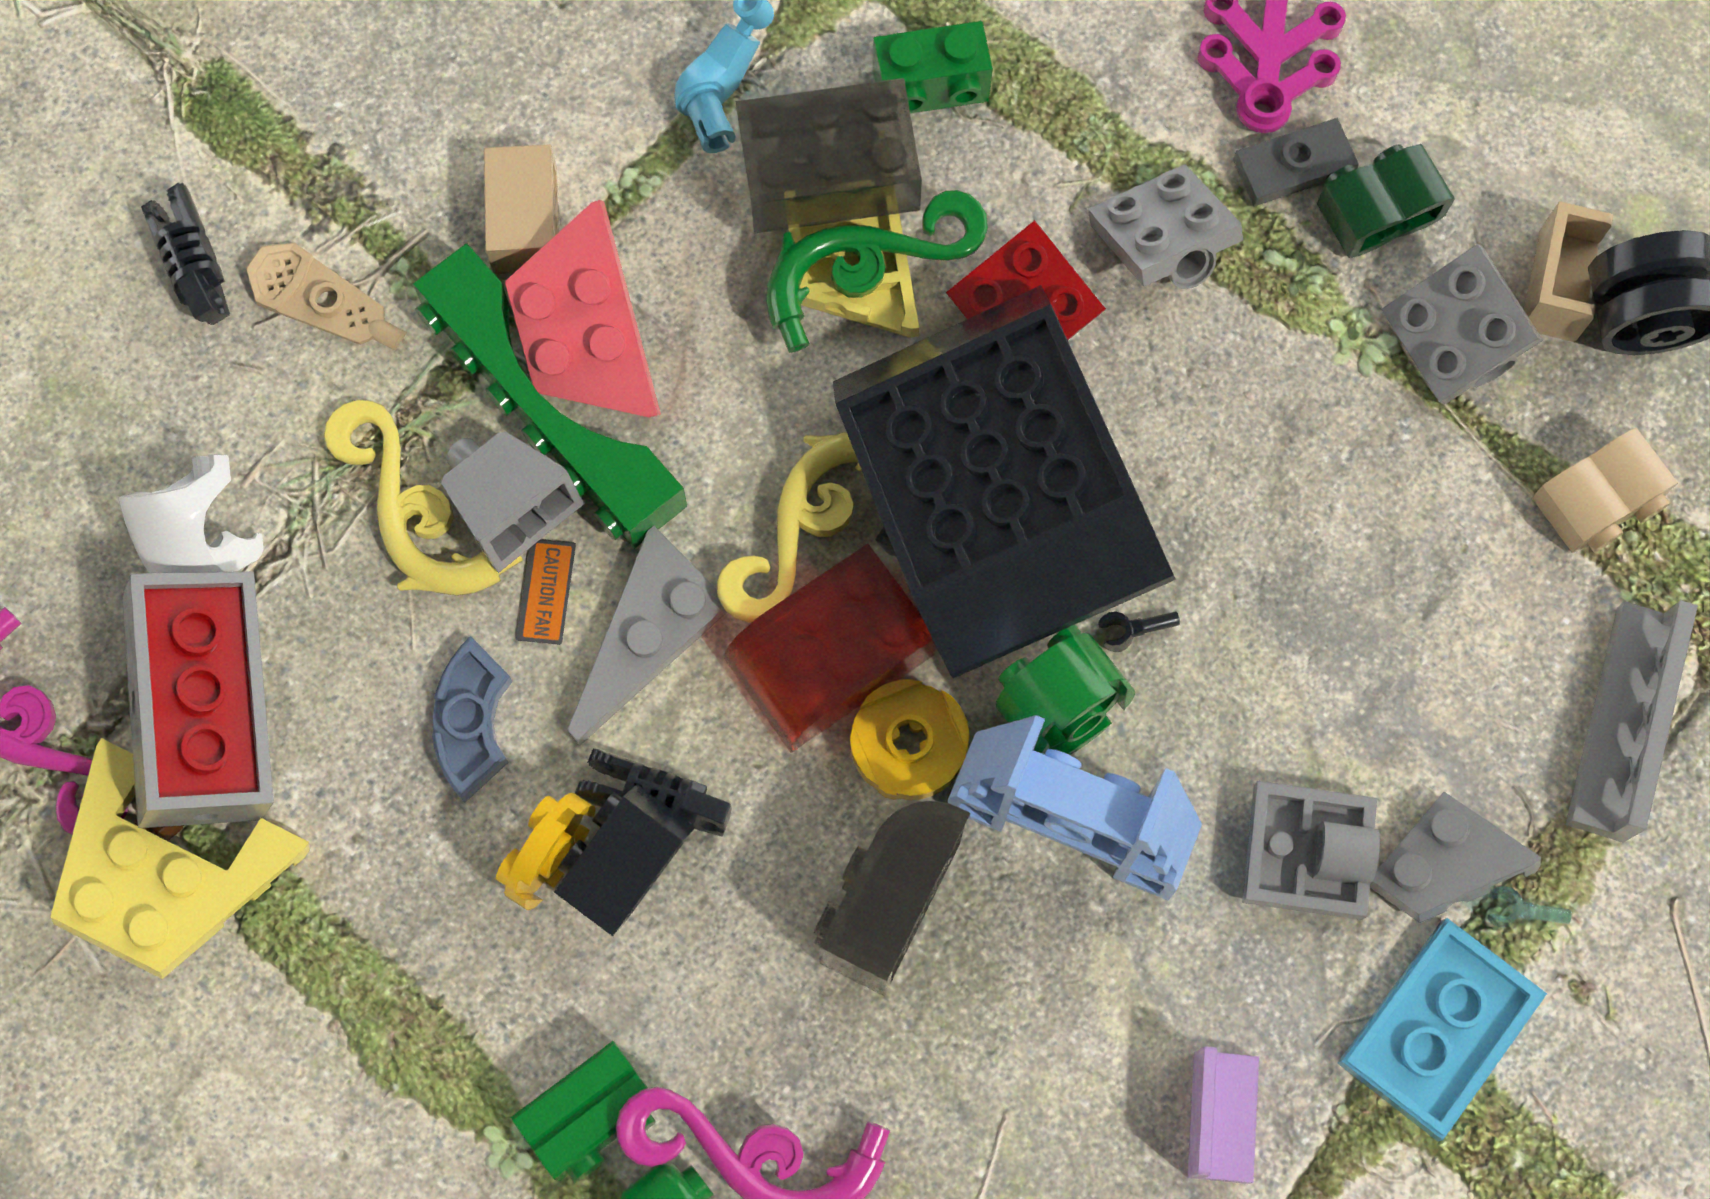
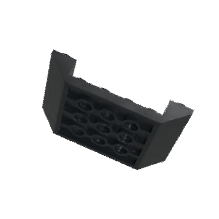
[833,285,1176,679]

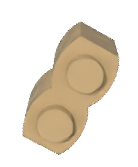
[1532,427,1678,554]

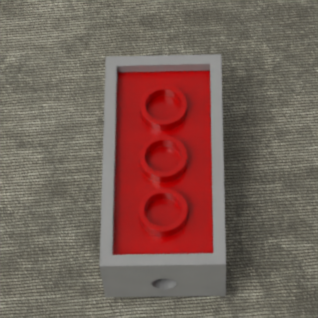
[122,571,274,828]

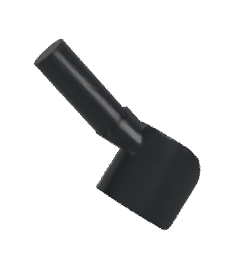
[1098,611,1180,652]

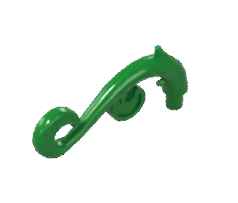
[766,190,988,353]

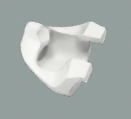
[118,454,264,573]

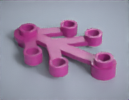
[1197,0,1346,133]

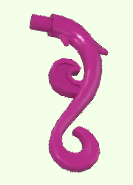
[0,607,129,835]
[616,1087,890,1199]

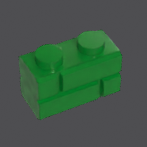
[510,1041,656,1183]

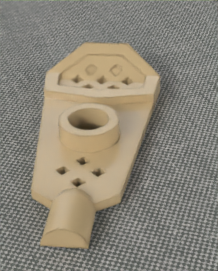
[246,243,407,351]

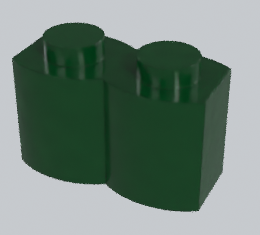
[1317,144,1455,258]

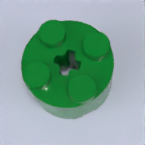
[996,625,1135,755]

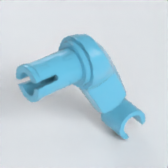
[674,0,774,153]

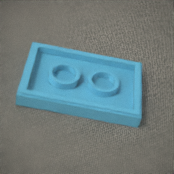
[1337,918,1547,1141]

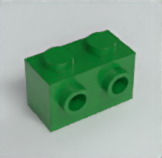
[873,20,993,118]

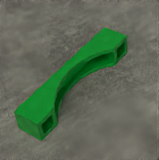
[413,243,687,549]

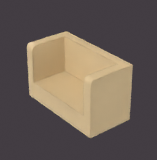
[484,144,559,274]
[1524,201,1613,342]

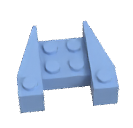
[946,715,1202,901]

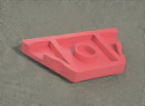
[505,200,661,417]

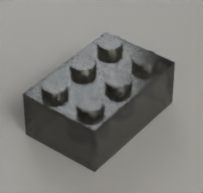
[735,78,922,234]

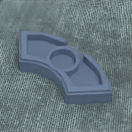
[432,636,513,803]

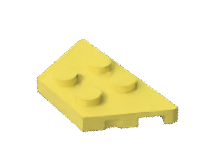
[783,132,919,338]

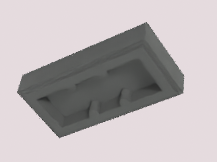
[1233,117,1359,207]

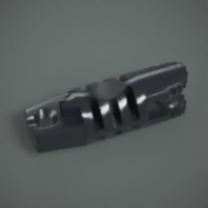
[141,182,230,325]
[574,748,732,836]

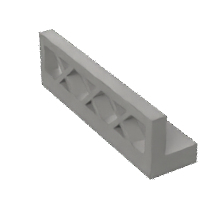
[1565,600,1698,843]

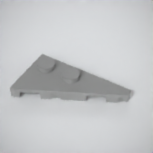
[567,525,727,746]

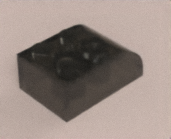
[813,801,971,997]

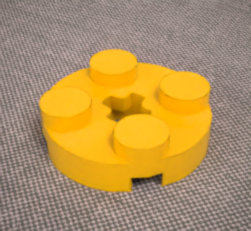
[850,679,970,800]
[495,793,596,910]

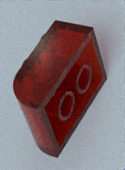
[724,543,936,753]

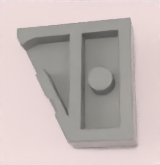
[1370,792,1541,923]

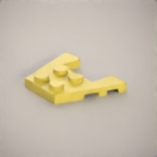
[50,738,310,979]

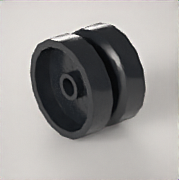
[1588,230,1710,356]

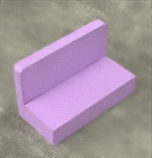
[1187,1046,1259,1184]

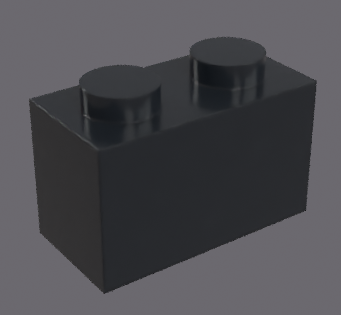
[554,784,695,937]

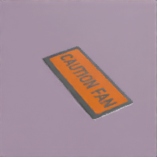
[516,539,576,645]

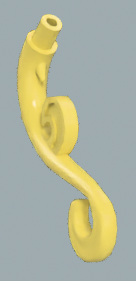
[324,400,523,596]
[717,432,862,623]

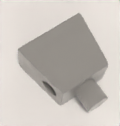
[441,432,584,573]

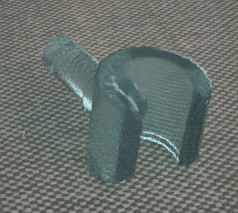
[1487,886,1572,928]

